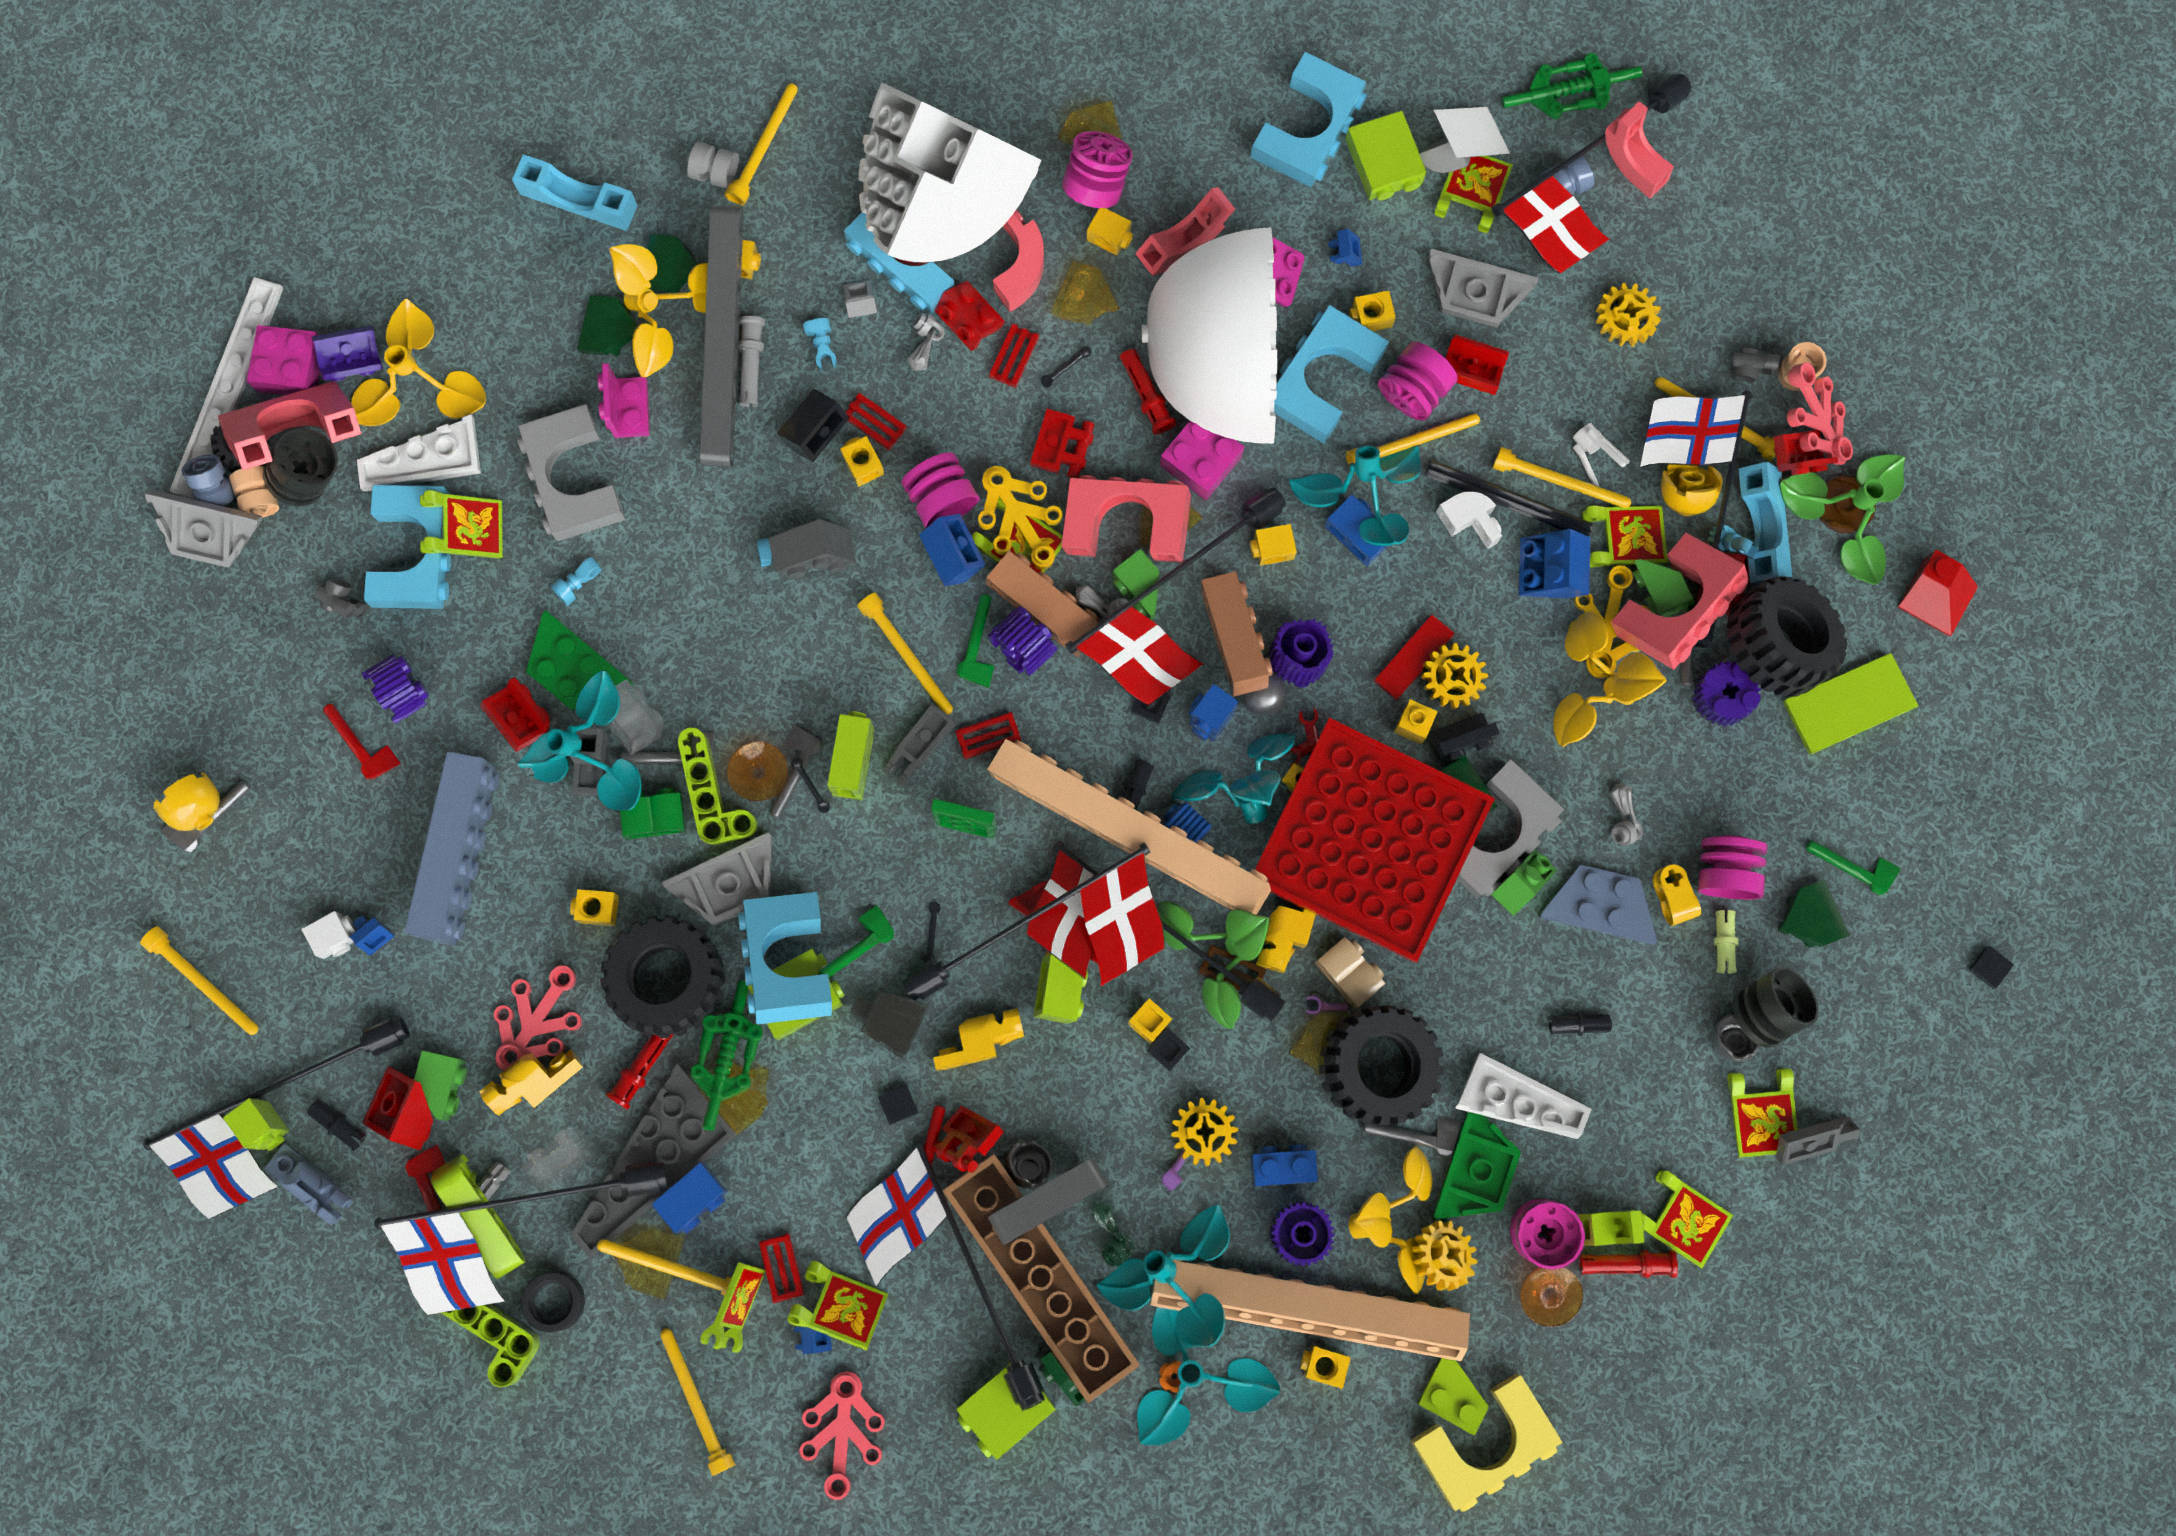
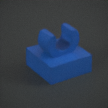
[1328,228,1362,267]
[350,915,394,956]
[794,1326,832,1354]

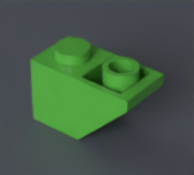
[1112,549,1160,620]
[1633,559,1695,617]
[1491,849,1557,916]
[414,1051,467,1121]

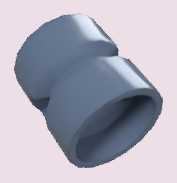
[1539,156,1594,195]
[181,454,235,507]

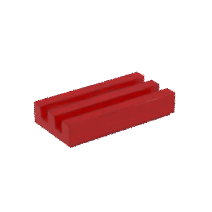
[989,324,1039,388]
[845,393,907,451]
[955,712,1022,760]
[759,1233,805,1304]

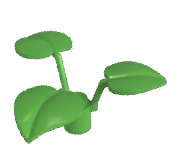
[1779,455,1905,585]
[1158,900,1269,1029]

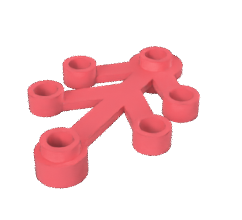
[1787,362,1853,465]
[494,966,582,1071]
[799,1371,885,1500]

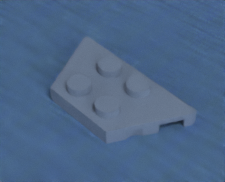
[1539,865,1657,945]

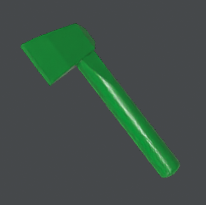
[956,594,995,688]
[1806,840,1901,896]
[818,905,894,978]

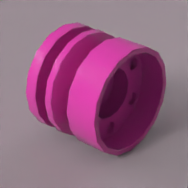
[1062,131,1133,208]
[1378,342,1457,421]
[901,452,980,528]
[1697,835,1768,900]
[1509,1198,1585,1270]

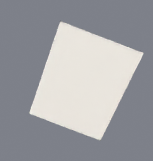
[1434,107,1510,158]

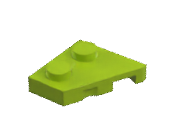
[1417,1358,1489,1436]

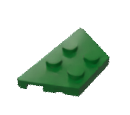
[526,610,633,711]
[1432,1111,1521,1219]

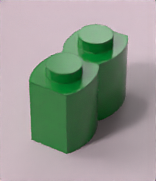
[620,789,686,840]

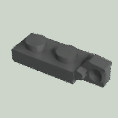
[1776,1117,1860,1165]

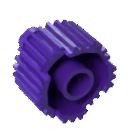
[987,606,1058,676]
[1268,619,1334,688]
[362,654,429,724]
[1692,661,1761,727]
[1269,1202,1335,1266]

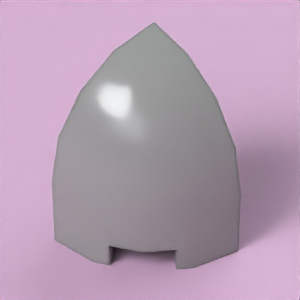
[1419,137,1470,173]

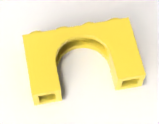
[1410,1373,1563,1512]

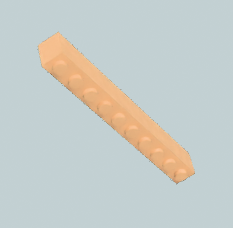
[987,739,1271,915]
[1150,1260,1470,1361]

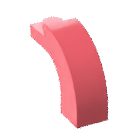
[1605,101,1674,199]
[1135,187,1235,276]
[993,210,1044,312]

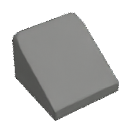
[842,280,877,318]

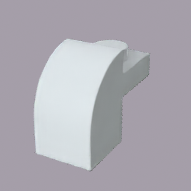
[1436,492,1502,549]

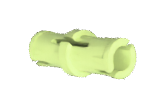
[1714,910,1738,974]

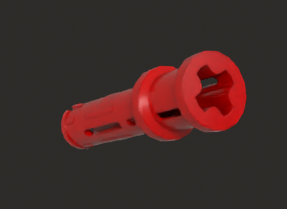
[1119,348,1177,435]
[605,1034,674,1110]
[1579,1250,1678,1278]

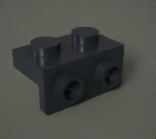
[1428,713,1500,762]

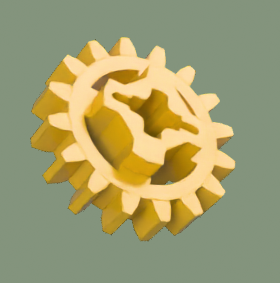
[1596,283,1661,347]
[1421,643,1488,709]
[1170,1098,1239,1167]
[1412,1221,1477,1291]

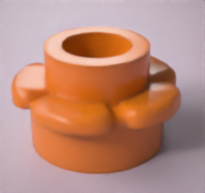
[1159,1360,1182,1393]

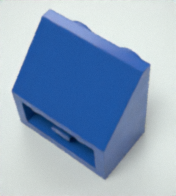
[1519,529,1590,598]

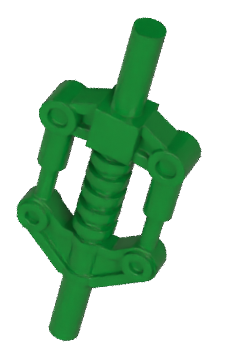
[1501,53,1642,119]
[690,981,763,1131]

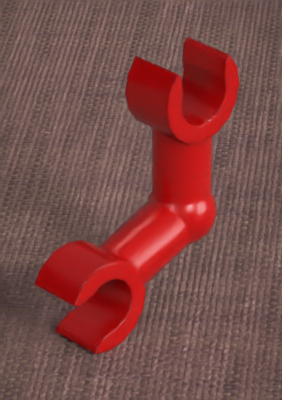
[1283,708,1319,768]

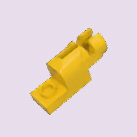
[1256,906,1316,973]
[933,1008,1024,1071]
[479,1049,583,1116]

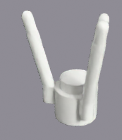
[1573,423,1630,487]

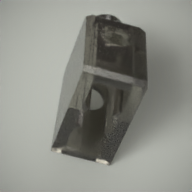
[850,991,929,1060]

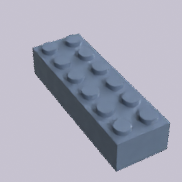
[404,752,499,946]

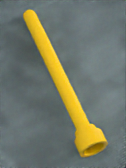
[724,83,798,206]
[1655,377,1775,462]
[1346,414,1480,467]
[1492,446,1631,508]
[857,592,953,715]
[140,926,259,1035]
[597,1239,732,1296]
[660,1328,735,1476]

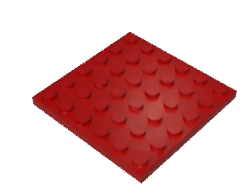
[1255,718,1495,964]

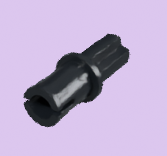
[1123,760,1154,811]
[1549,1012,1612,1036]
[307,1100,367,1151]

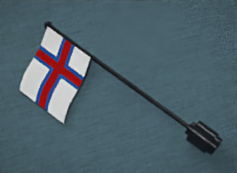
[1639,390,1753,648]
[143,1015,410,1219]
[847,1141,1045,1411]
[374,1160,668,1315]

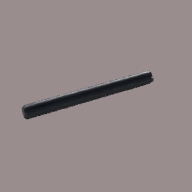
[1425,460,1593,537]

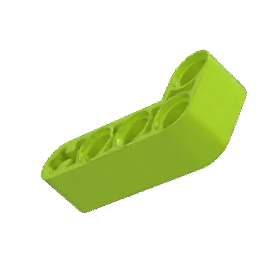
[678,728,758,845]
[431,1154,526,1280]
[441,1304,540,1387]

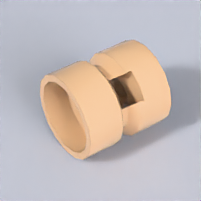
[1777,342,1827,392]
[229,466,280,518]

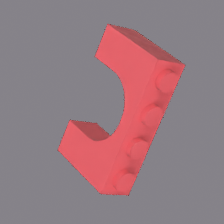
[217,381,361,470]
[1062,475,1191,563]
[1611,533,1749,670]

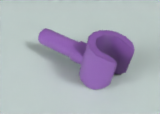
[1305,996,1348,1015]
[1161,1149,1186,1191]

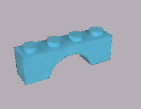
[512,154,638,231]
[844,213,955,314]
[1739,462,1793,586]

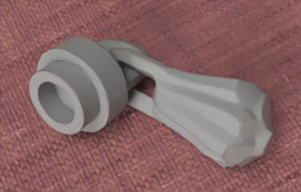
[908,312,944,371]
[1075,585,1129,619]
[1610,783,1643,846]

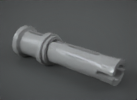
[738,316,765,407]

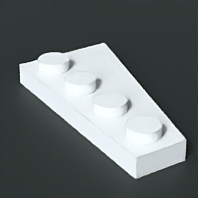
[357,414,481,492]
[1455,1053,1592,1139]

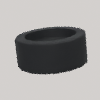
[521,1271,585,1333]

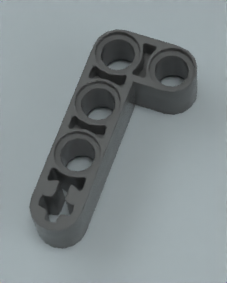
[987,1157,1108,1245]

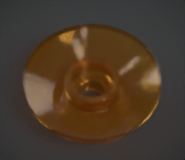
[727,741,788,802]
[1520,1267,1583,1327]

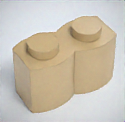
[1315,937,1385,1009]

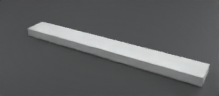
[170,277,283,500]

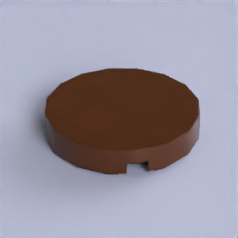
[1820,476,1876,534]

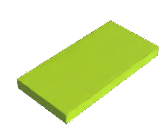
[1783,653,1919,755]

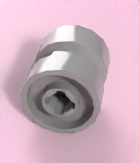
[687,141,739,189]

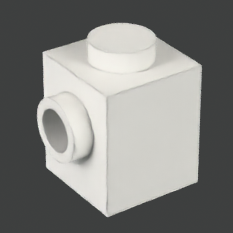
[301,911,356,959]

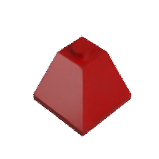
[1898,549,1978,637]
[362,1066,434,1150]

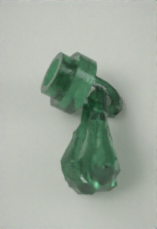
[1091,1202,1135,1267]

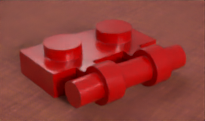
[1030,409,1095,478]
[932,1105,1004,1173]

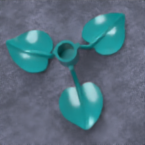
[1289,445,1421,546]
[517,670,641,811]
[1172,733,1296,824]
[1097,1204,1230,1347]
[1137,1307,1281,1446]

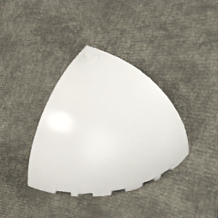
[859,82,1041,262]
[1141,228,1277,444]

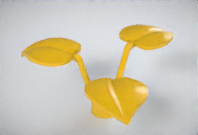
[609,244,708,377]
[351,298,486,426]
[1553,612,1667,747]
[1349,1146,1433,1294]

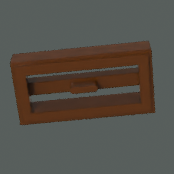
[1198,945,1267,991]

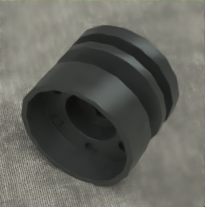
[263,428,338,507]
[1733,967,1819,1048]

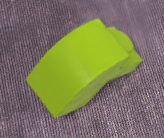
[1577,1210,1645,1246]

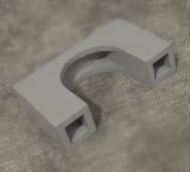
[517,404,626,542]
[1457,760,1564,899]

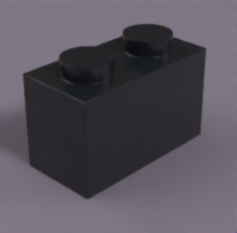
[777,389,850,462]

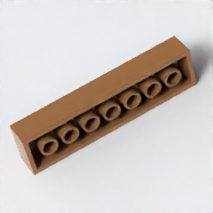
[943,1154,1140,1403]

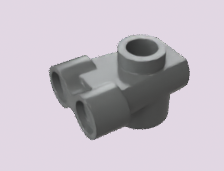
[1732,348,1780,382]
[315,577,368,619]

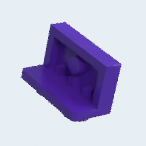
[312,326,383,381]

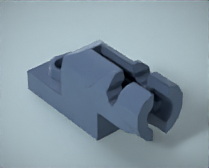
[264,1143,352,1225]

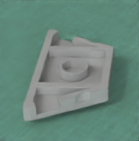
[1428,249,1539,328]
[145,489,262,568]
[662,832,772,926]

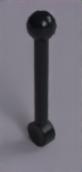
[1041,346,1092,388]
[791,757,830,813]
[923,902,941,963]

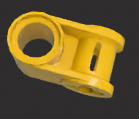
[1652,864,1701,926]

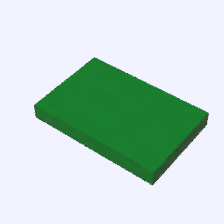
[931,799,997,839]

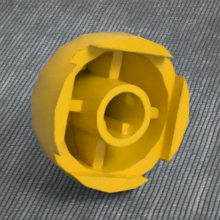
[1661,464,1723,516]
[153,772,220,831]

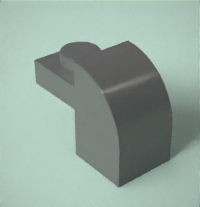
[570,728,610,797]

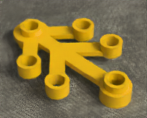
[978,466,1062,570]
[1568,565,1651,678]

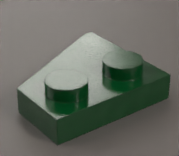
[1039,1349,1085,1407]

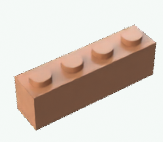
[986,551,1100,658]
[1201,571,1273,697]

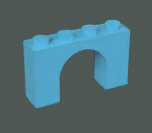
[1250,52,1367,188]
[1274,305,1389,444]
[364,485,451,609]
[738,892,832,1024]

